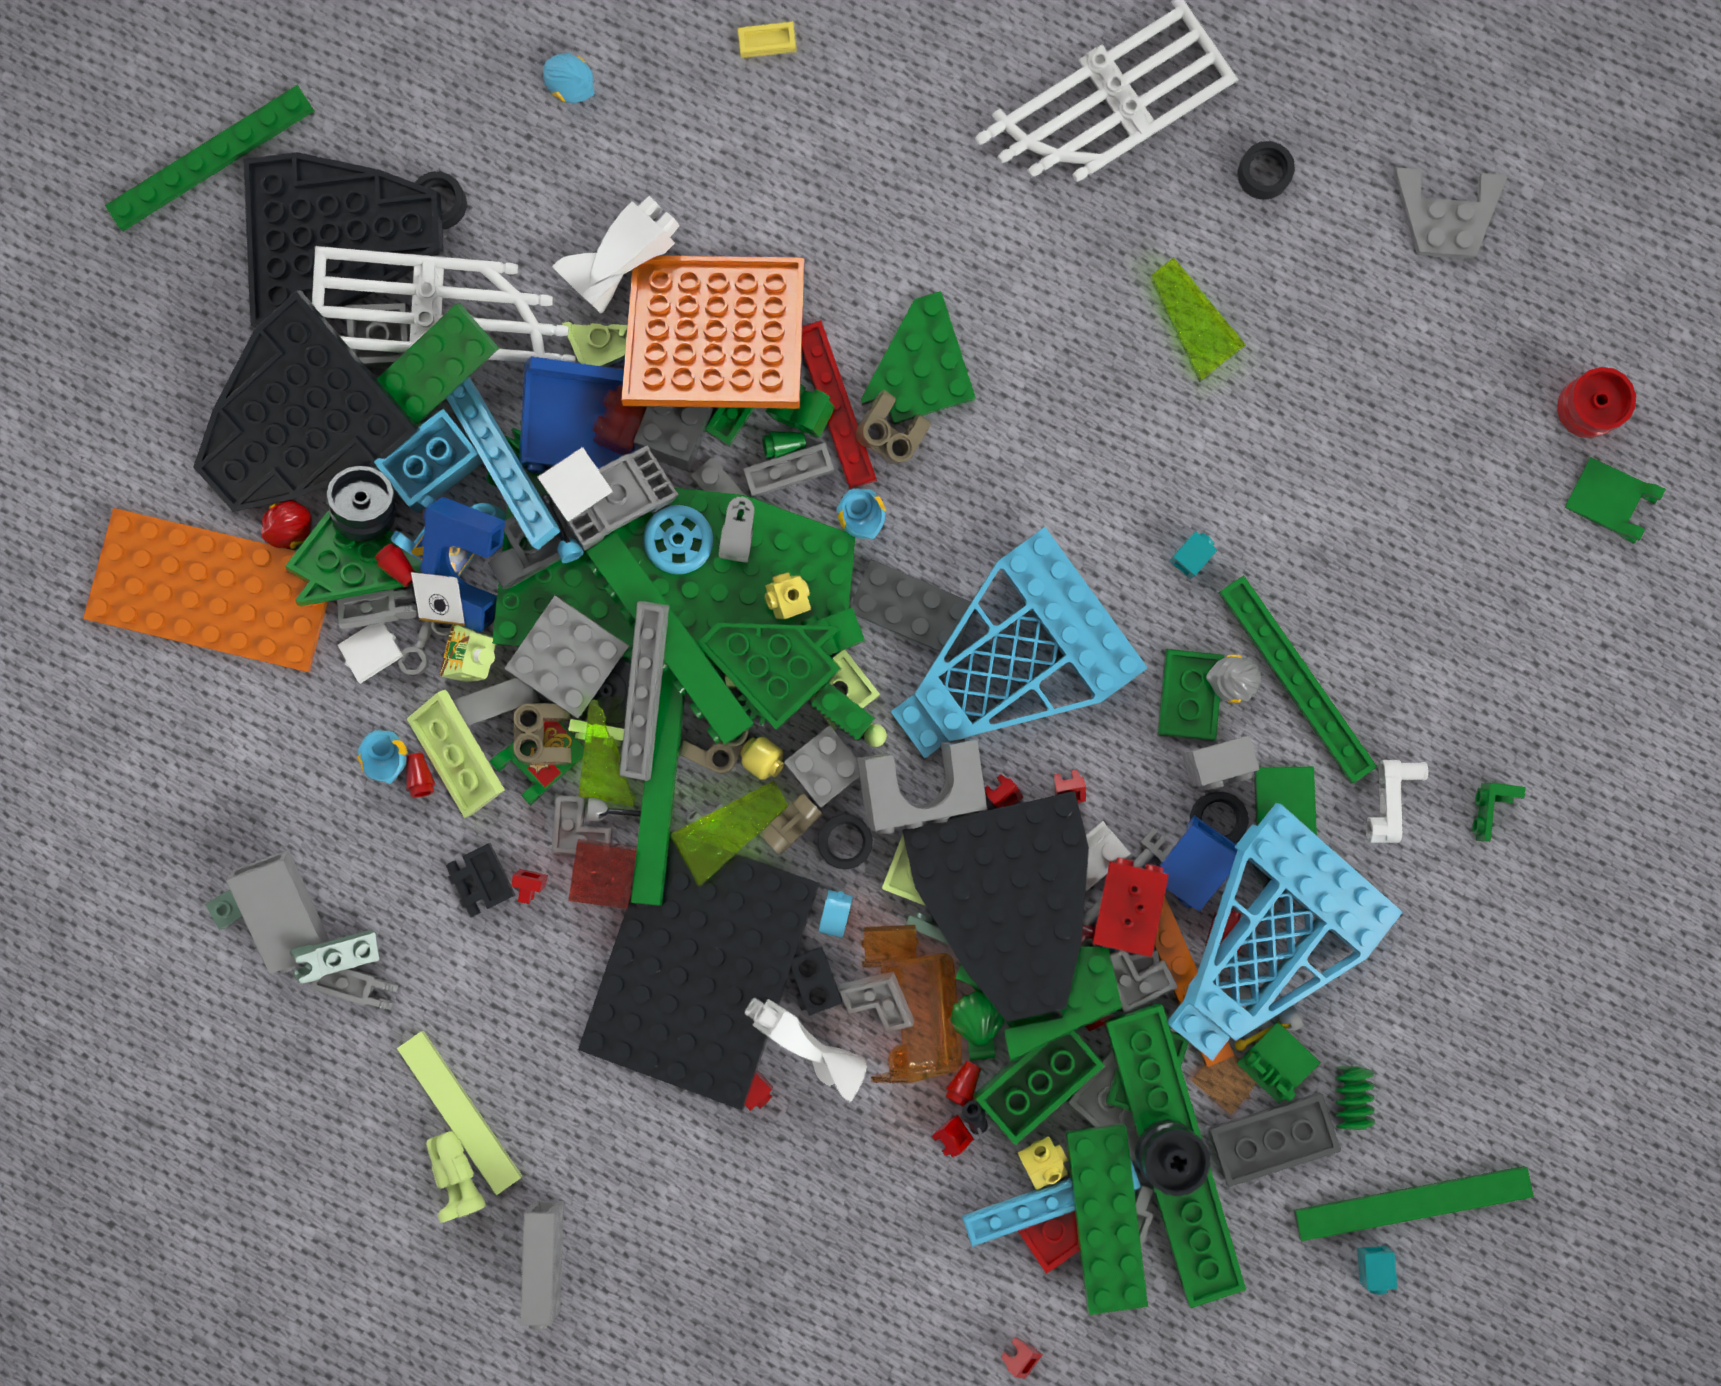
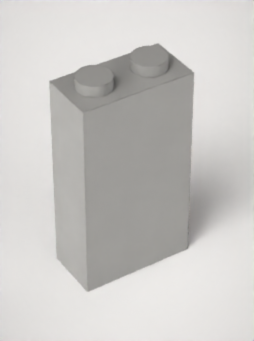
[226,850,329,974]
[520,1201,564,1330]

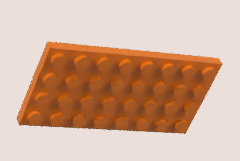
[83,508,328,673]

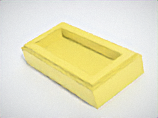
[737,22,797,58]

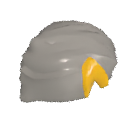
[1206,655,1262,703]

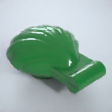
[950,991,1005,1061]

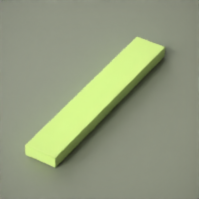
[397,1030,522,1196]

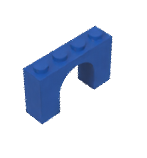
[420,497,505,633]

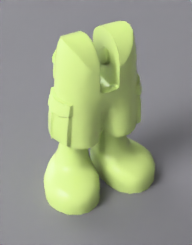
[426,1131,486,1223]

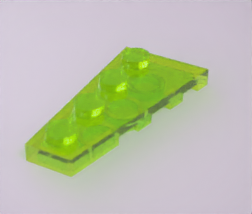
[671,781,788,887]

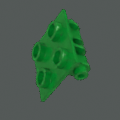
[1236,1021,1321,1104]

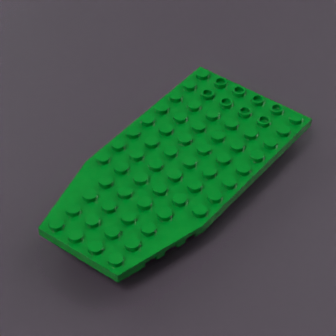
[492,472,855,667]

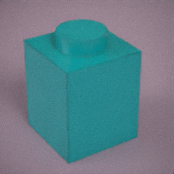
[1169,531,1218,580]
[1357,1246,1398,1295]

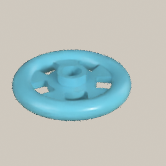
[643,505,713,574]

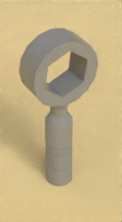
[398,621,433,676]

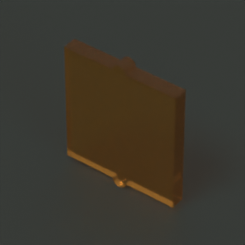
[861,924,919,961]
[1191,1054,1257,1115]

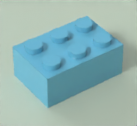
[374,409,483,513]

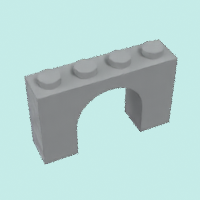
[857,738,987,834]

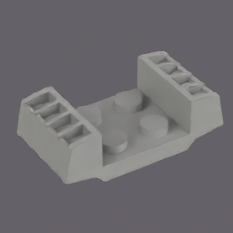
[552,445,678,551]

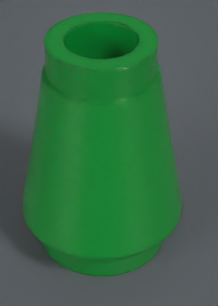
[762,431,806,459]

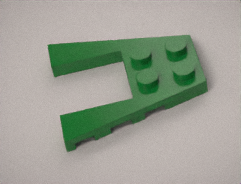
[1004,946,1122,1061]

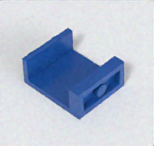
[1155,815,1237,912]

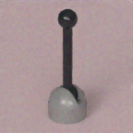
[587,798,641,821]

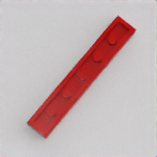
[802,320,877,490]

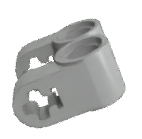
[719,497,754,563]

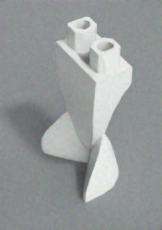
[552,196,680,314]
[745,998,867,1102]

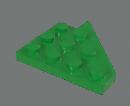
[861,291,976,425]
[285,510,422,607]
[697,623,842,730]

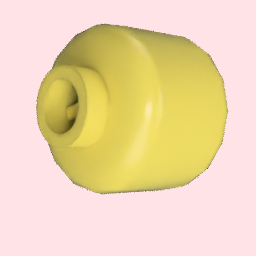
[740,736,784,780]

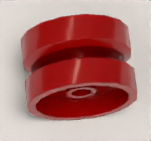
[1557,367,1636,439]

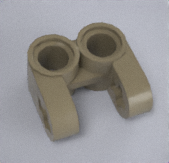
[856,390,931,464]
[513,703,572,765]
[679,717,750,774]
[760,793,823,854]

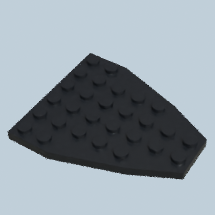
[243,152,444,328]
[193,290,420,512]
[902,791,1089,1022]

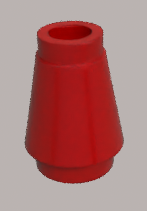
[375,543,415,587]
[406,753,436,798]
[945,1061,981,1107]

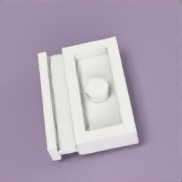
[1086,821,1131,891]

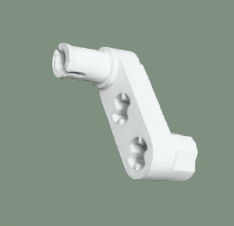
[1366,760,1428,843]

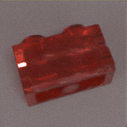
[592,385,647,455]

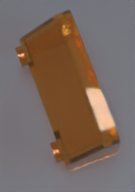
[862,953,962,1084]

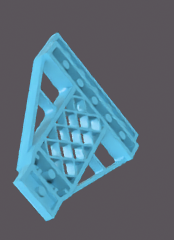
[890,527,1148,758]
[1168,803,1403,1061]

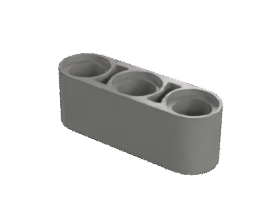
[453,677,540,728]

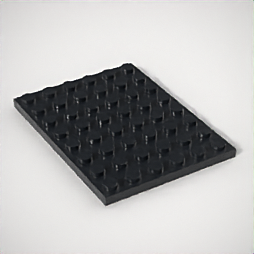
[578,831,820,1110]

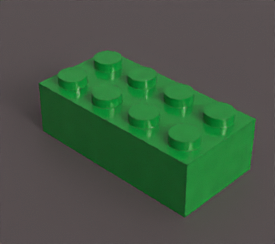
[974,1016,1105,1145]

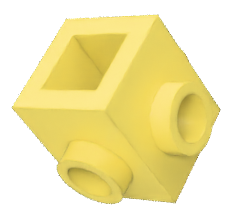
[765,572,811,619]
[1017,1136,1068,1190]

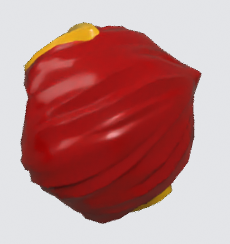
[261,500,312,550]

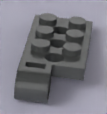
[488,501,577,589]

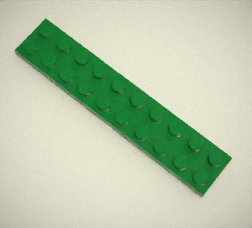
[1104,1003,1246,1309]

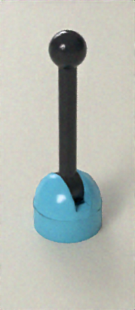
[541,494,584,563]

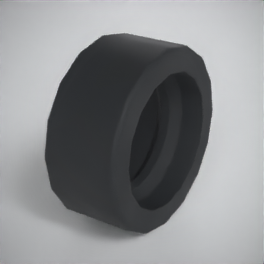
[1237,141,1295,200]
[414,171,467,229]
[1190,792,1249,843]
[817,814,873,870]

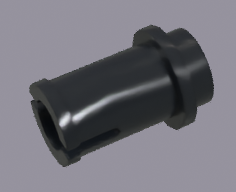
[962,1101,988,1135]

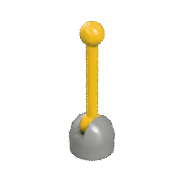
[1235,1005,1304,1051]

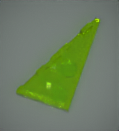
[578,699,636,806]

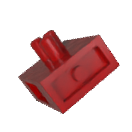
[1093,858,1169,957]

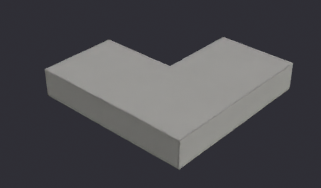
[551,795,612,857]
[1110,950,1178,1014]
[838,971,915,1032]

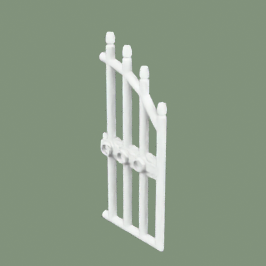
[975,0,1238,182]
[312,246,576,363]

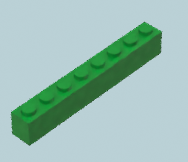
[586,532,754,746]

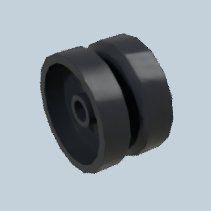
[326,466,396,542]
[1135,1119,1211,1197]

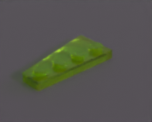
[1150,257,1246,382]

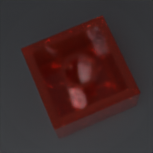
[568,839,637,909]

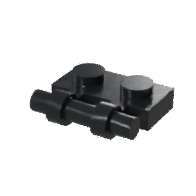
[445,843,516,918]

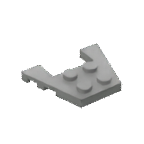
[1394,168,1507,259]

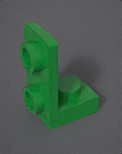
[1472,782,1526,842]

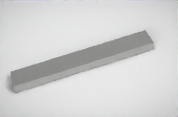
[619,601,669,781]

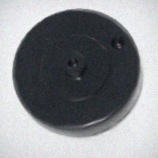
[585,657,631,725]

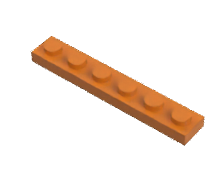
[1154,896,1234,1067]

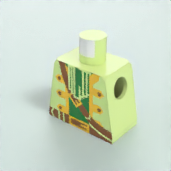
[439,624,496,683]

